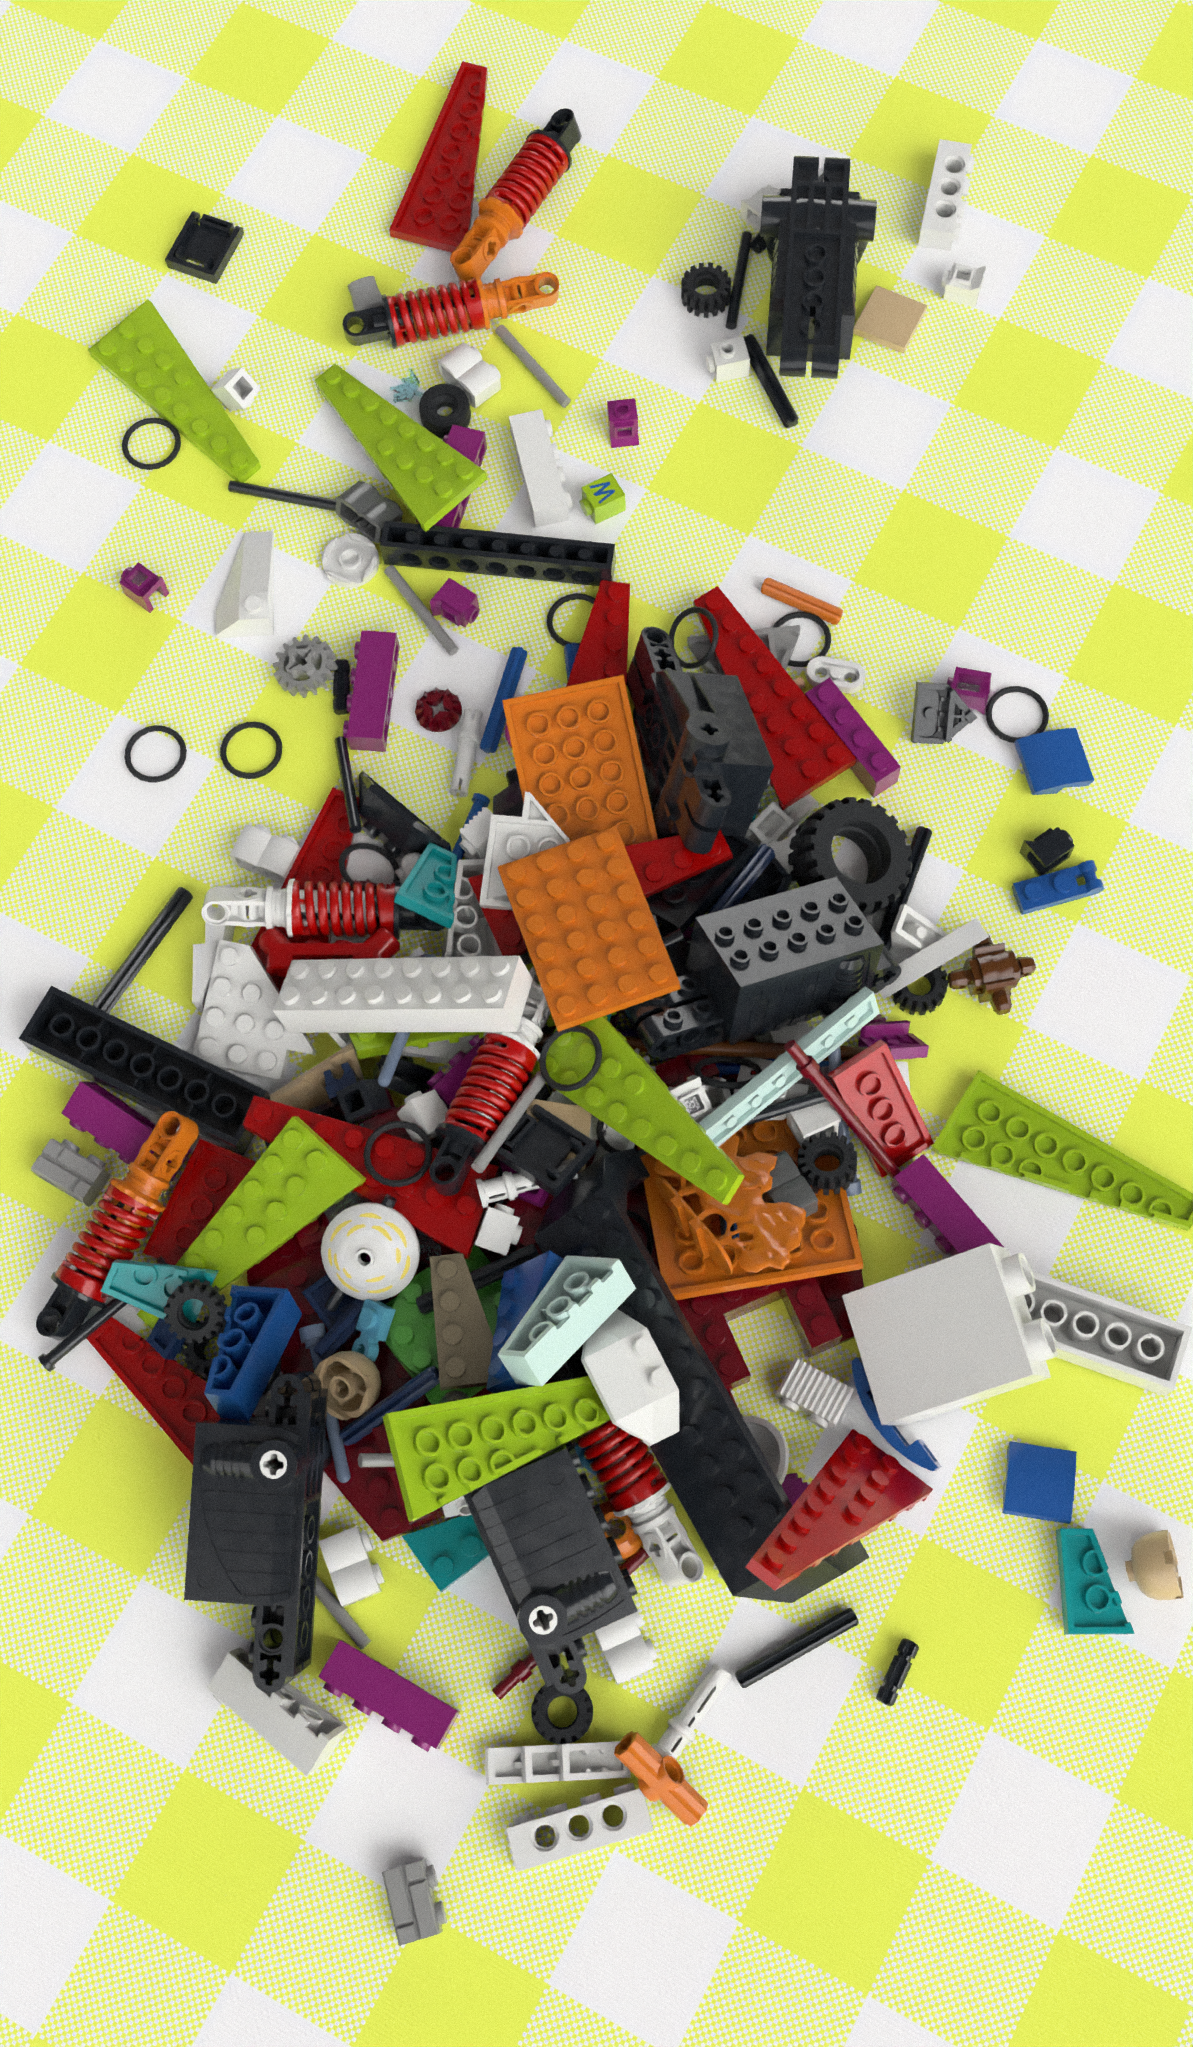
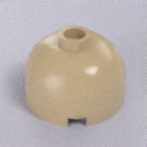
[314,1351,381,1420]
[1125,1529,1184,1600]

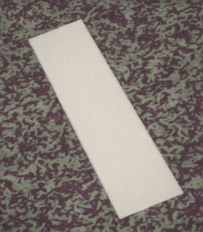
[879,918,989,999]

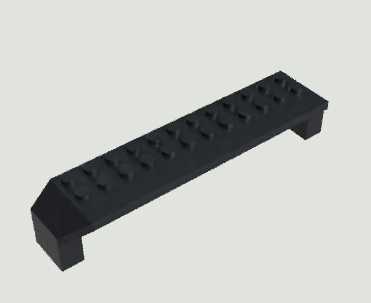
[534,1148,870,1603]

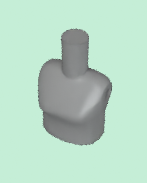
[347,276,382,311]

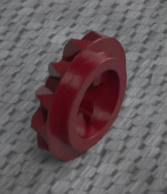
[415,687,462,732]

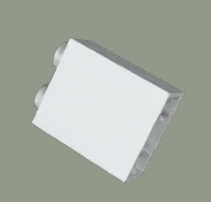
[842,1243,1058,1426]

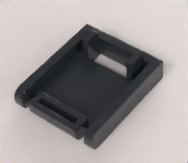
[165,211,244,284]
[494,1104,597,1198]

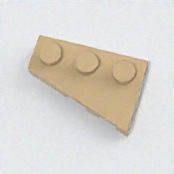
[270,1042,365,1111]

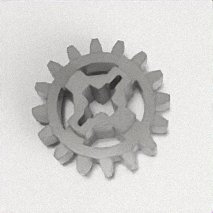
[272,634,338,698]

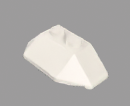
[581,1309,679,1446]

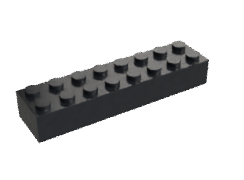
[19,986,270,1156]

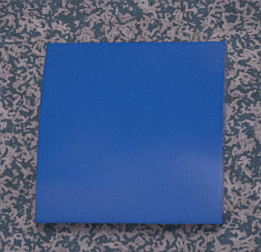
[1014,728,1094,795]
[1002,1441,1077,1524]

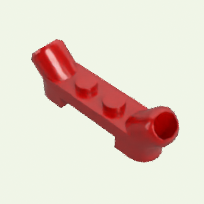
[258,927,400,978]

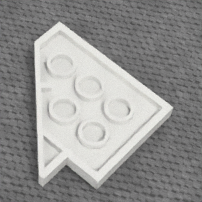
[479,792,570,911]
[193,939,316,1080]

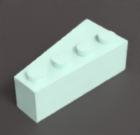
[498,1255,636,1386]

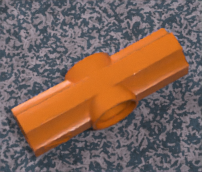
[614,1731,708,1827]

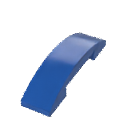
[852,1357,942,1471]

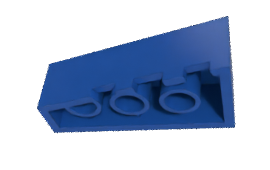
[486,1250,564,1394]
[204,1285,302,1421]

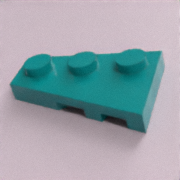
[394,842,457,929]
[101,1259,219,1323]
[402,1515,489,1592]
[1056,1528,1135,1635]

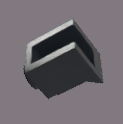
[1019,827,1075,876]

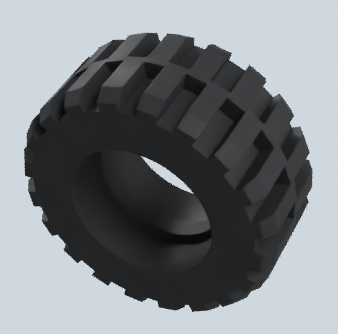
[788,797,912,917]

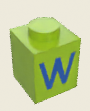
[579,473,626,525]

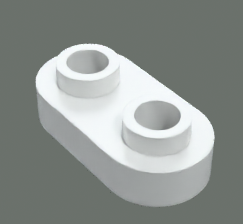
[806,656,866,694]

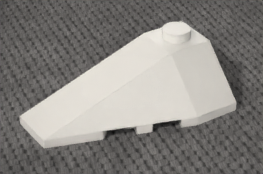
[216,531,274,639]

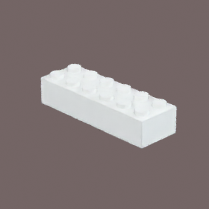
[1024,1271,1192,1396]

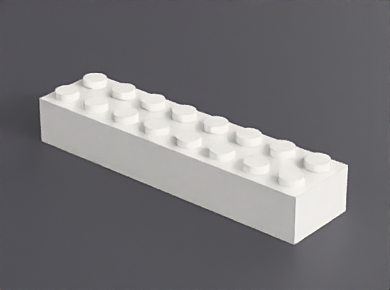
[273,956,533,1033]

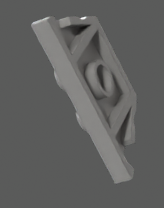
[687,625,800,675]

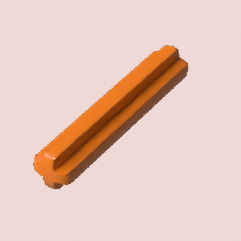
[761,577,843,625]

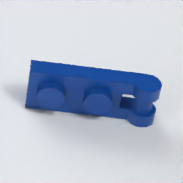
[1012,860,1105,915]

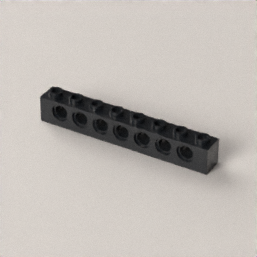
[380,521,616,586]

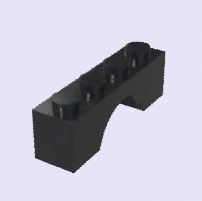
[264,1079,392,1148]

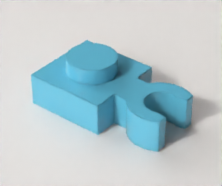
[352,1299,396,1361]

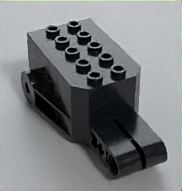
[627,626,774,854]

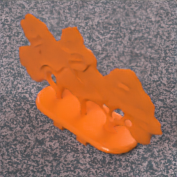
[654,1133,806,1275]

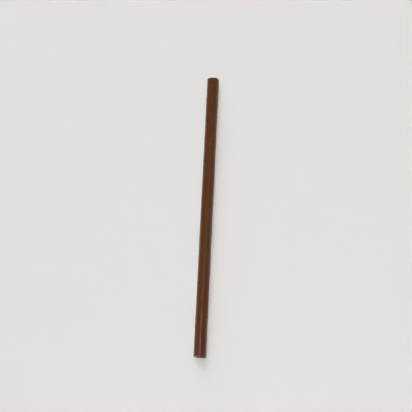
[535,1032,891,1062]

